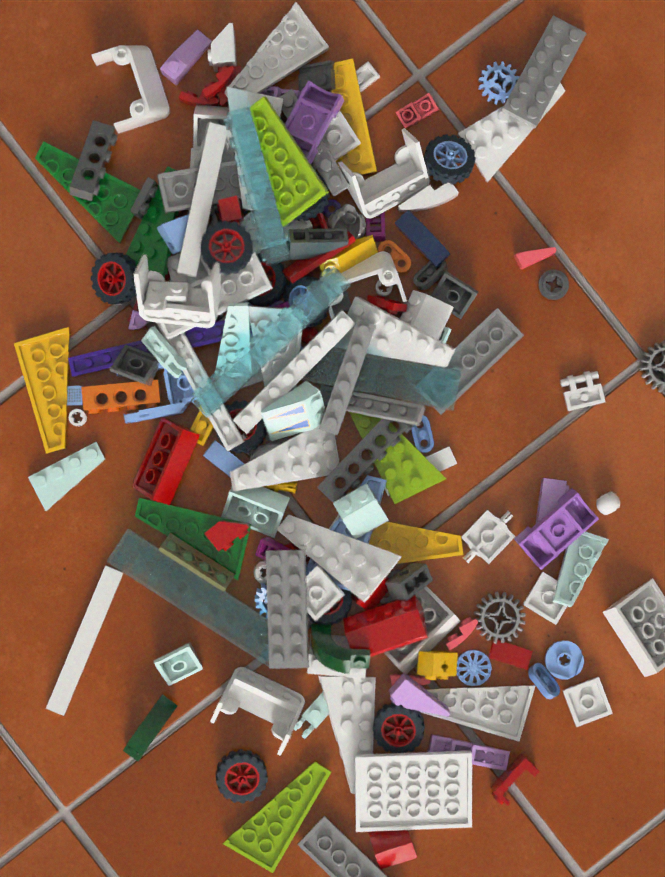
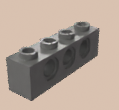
[70,120,118,201]

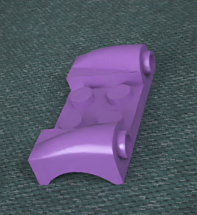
[285,81,344,164]
[514,488,599,570]

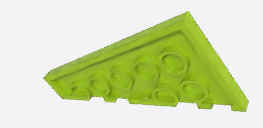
[249,96,328,227]
[349,412,446,504]
[223,761,331,873]

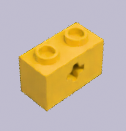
[417,651,458,680]

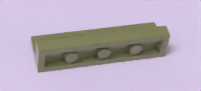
[159,533,235,592]

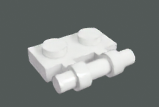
[560,371,606,412]

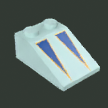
[260,381,326,441]

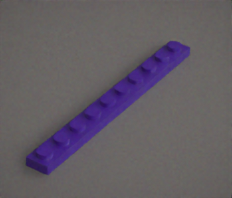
[68,320,252,377]

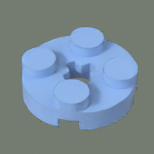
[545,640,584,680]

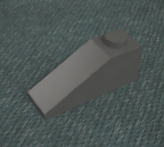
[288,228,349,260]

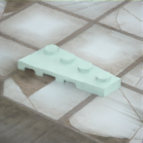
[214,303,253,377]
[28,442,106,511]
[552,532,609,607]

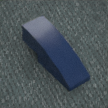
[395,210,451,267]

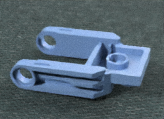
[116,360,202,423]

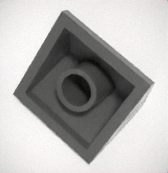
[431,271,478,319]
[110,345,160,386]

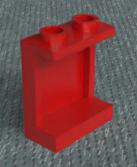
[490,753,540,806]

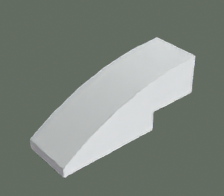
[398,183,459,212]

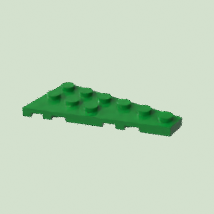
[35,141,141,244]
[118,166,179,279]
[135,497,252,580]

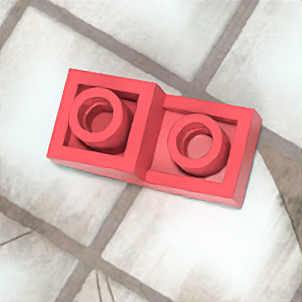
[396,93,440,129]
[445,617,478,651]

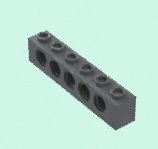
[317,418,414,503]

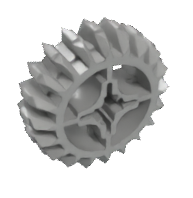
[639,341,665,392]
[474,592,526,644]

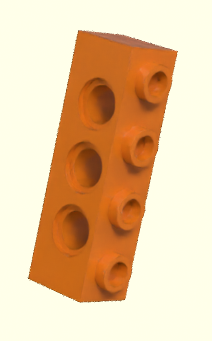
[81,380,162,414]

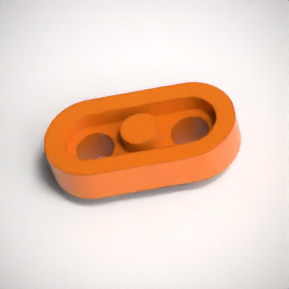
[378,240,411,273]

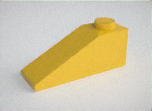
[320,235,378,278]

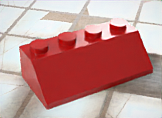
[132,417,200,505]
[343,595,428,657]

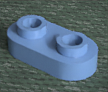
[411,415,434,453]
[528,663,560,699]

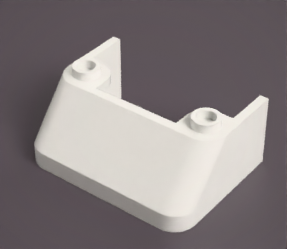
[92,45,170,134]
[338,128,430,218]
[319,251,407,319]
[134,255,221,328]
[210,667,305,756]

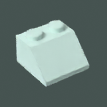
[333,483,389,539]

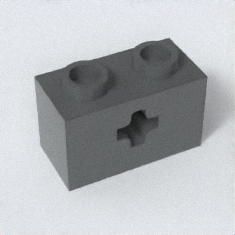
[385,563,433,600]

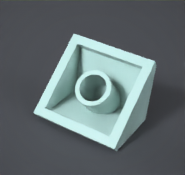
[153,642,203,686]

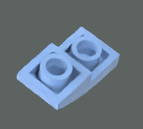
[203,440,244,478]

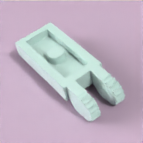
[142,326,188,378]
[294,692,329,739]

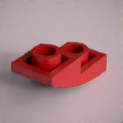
[202,65,235,101]
[178,91,220,107]
[488,640,533,670]

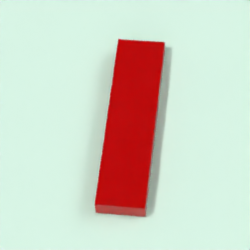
[282,230,356,283]

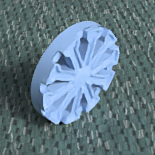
[456,650,492,686]

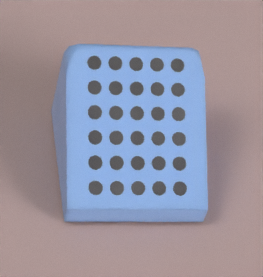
[67,386,84,406]

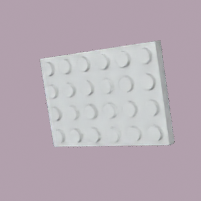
[355,751,472,832]

